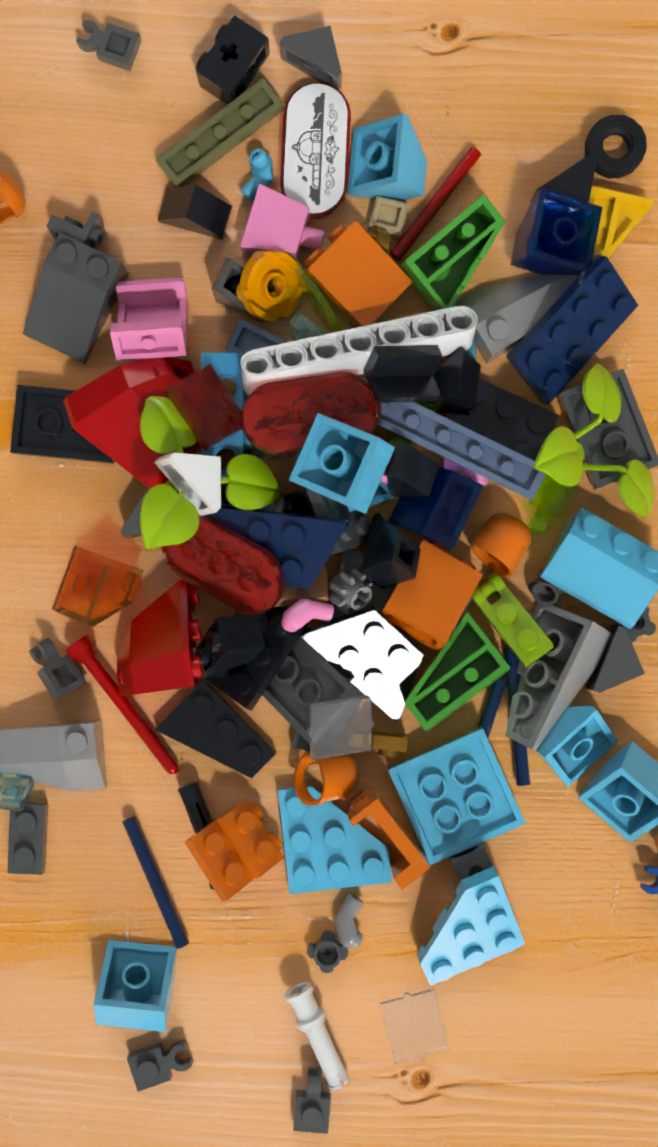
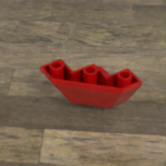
[63,357,201,489]
[117,579,203,696]

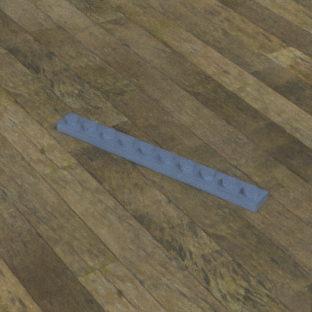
[226,318,546,501]

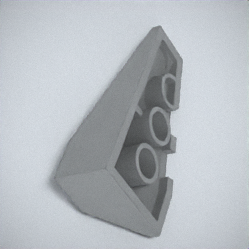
[454,265,587,364]
[505,603,613,751]
[0,719,107,791]

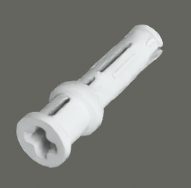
[283,981,350,1091]

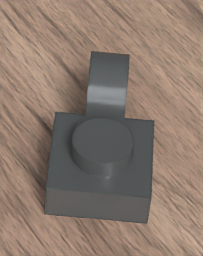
[29,637,87,702]
[293,1067,331,1134]

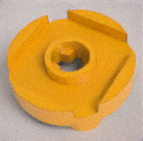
[236,250,302,322]

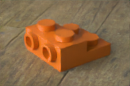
[184,799,284,902]

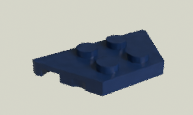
[214,505,349,589]

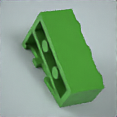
[399,194,506,311]
[404,612,510,733]

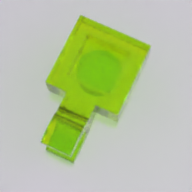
[528,474,576,534]

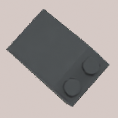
[23,232,129,364]

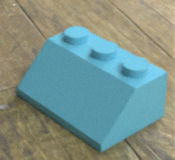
[540,507,658,629]

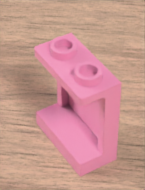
[110,277,189,361]

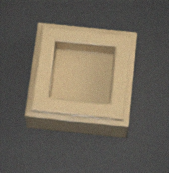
[368,195,409,239]

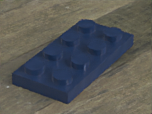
[506,255,638,405]

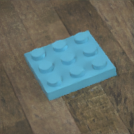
[388,726,526,865]

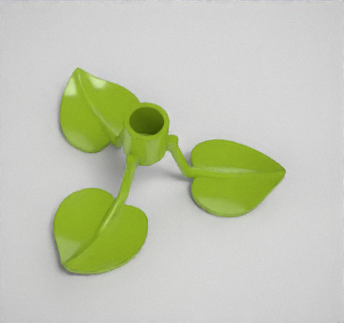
[533,363,654,518]
[139,396,280,550]

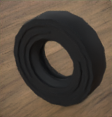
[585,115,647,178]

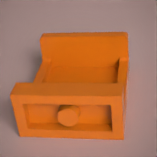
[302,220,413,328]
[381,540,483,652]
[348,788,431,890]

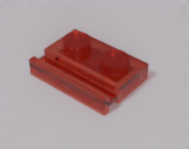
[165,364,244,451]

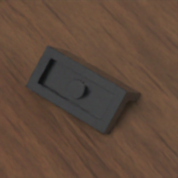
[364,345,443,403]

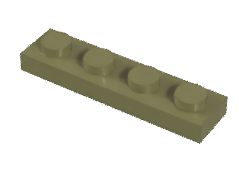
[156,78,284,187]

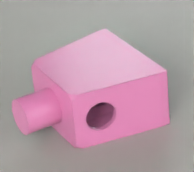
[241,184,325,262]

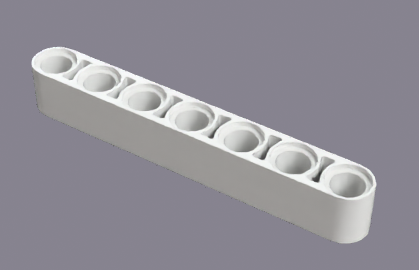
[240,306,478,396]

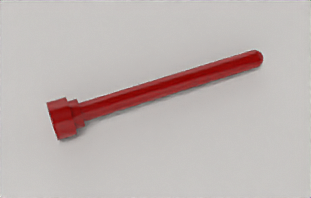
[65,634,179,774]

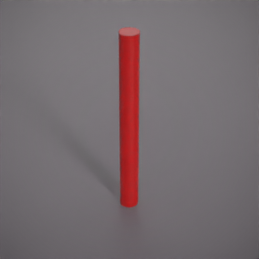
[389,147,481,261]

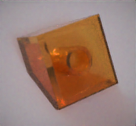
[52,546,144,627]

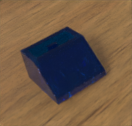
[389,467,484,551]

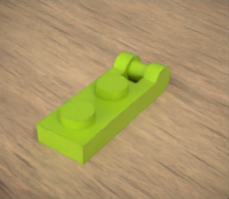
[471,572,554,668]

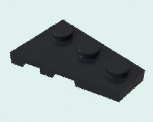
[155,680,277,779]

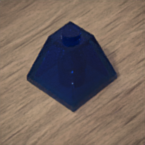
[510,187,603,275]

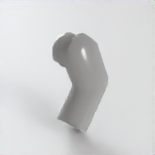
[334,893,364,948]

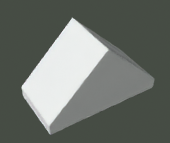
[154,452,221,516]

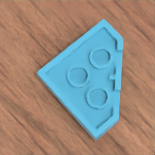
[278,785,392,894]
[417,866,525,986]

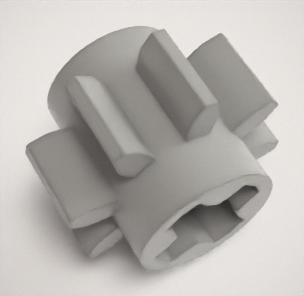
[329,569,373,615]

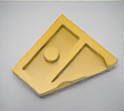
[573,186,654,260]

